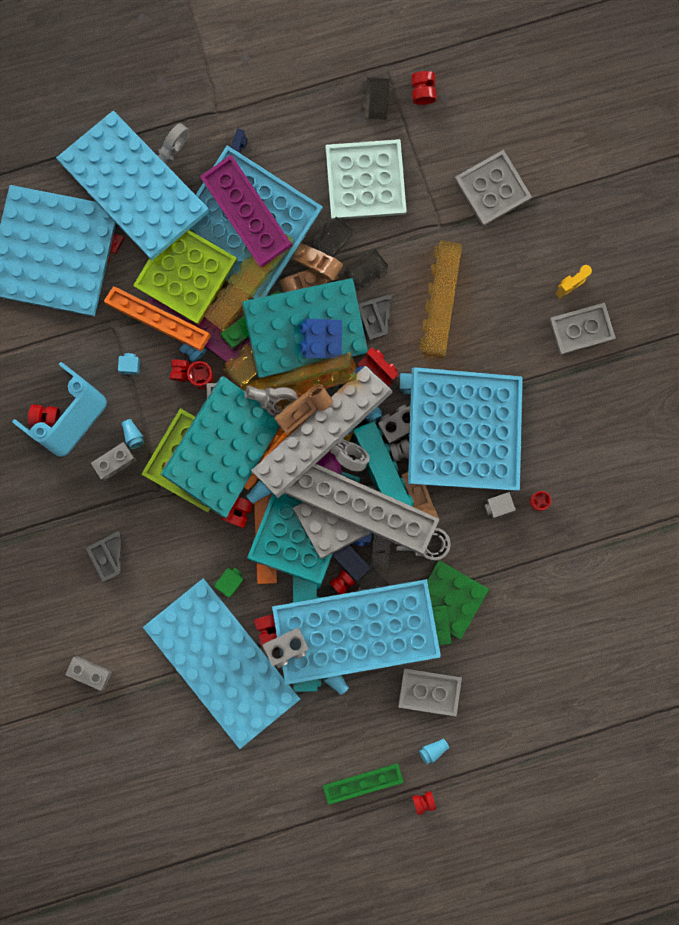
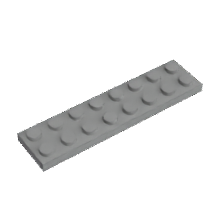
[251,366,392,498]
[284,464,440,555]

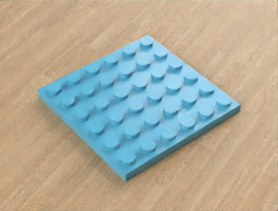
[189,145,323,299]
[0,185,117,317]
[408,367,523,491]

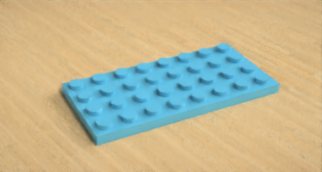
[56,111,210,261]
[143,578,300,749]
[272,579,441,685]

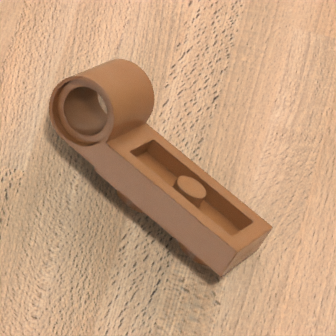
[290,243,343,282]
[279,269,339,292]
[274,384,333,434]
[401,472,440,522]

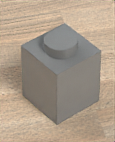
[484,492,516,519]

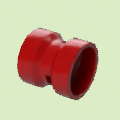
[169,359,190,382]
[530,491,551,511]
[329,569,355,595]
[412,791,436,815]

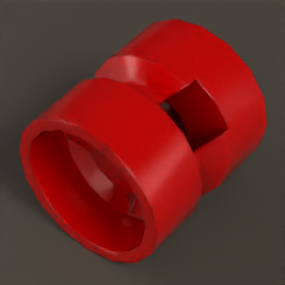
[411,71,437,105]
[187,361,214,390]
[28,404,60,429]
[221,497,253,528]
[254,614,277,646]

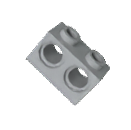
[377,404,411,445]
[91,442,137,481]
[263,627,309,668]
[65,656,112,691]

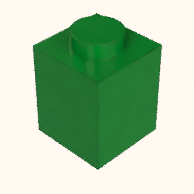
[214,567,245,598]

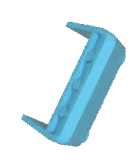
[12,362,107,457]

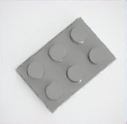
[549,303,616,355]
[398,668,462,716]

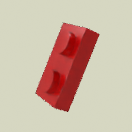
[358,348,398,387]

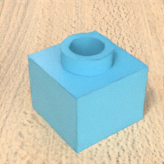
[118,353,141,375]
[399,373,412,395]

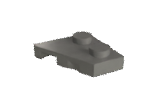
[358,294,391,342]
[86,531,121,583]

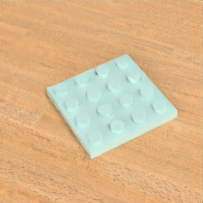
[326,139,407,220]

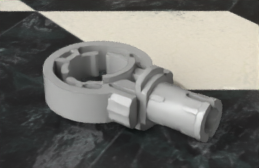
[158,123,190,165]
[245,386,298,417]
[330,438,370,471]
[395,528,451,561]

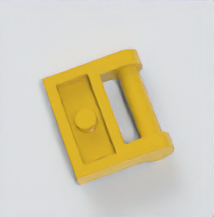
[556,265,592,299]

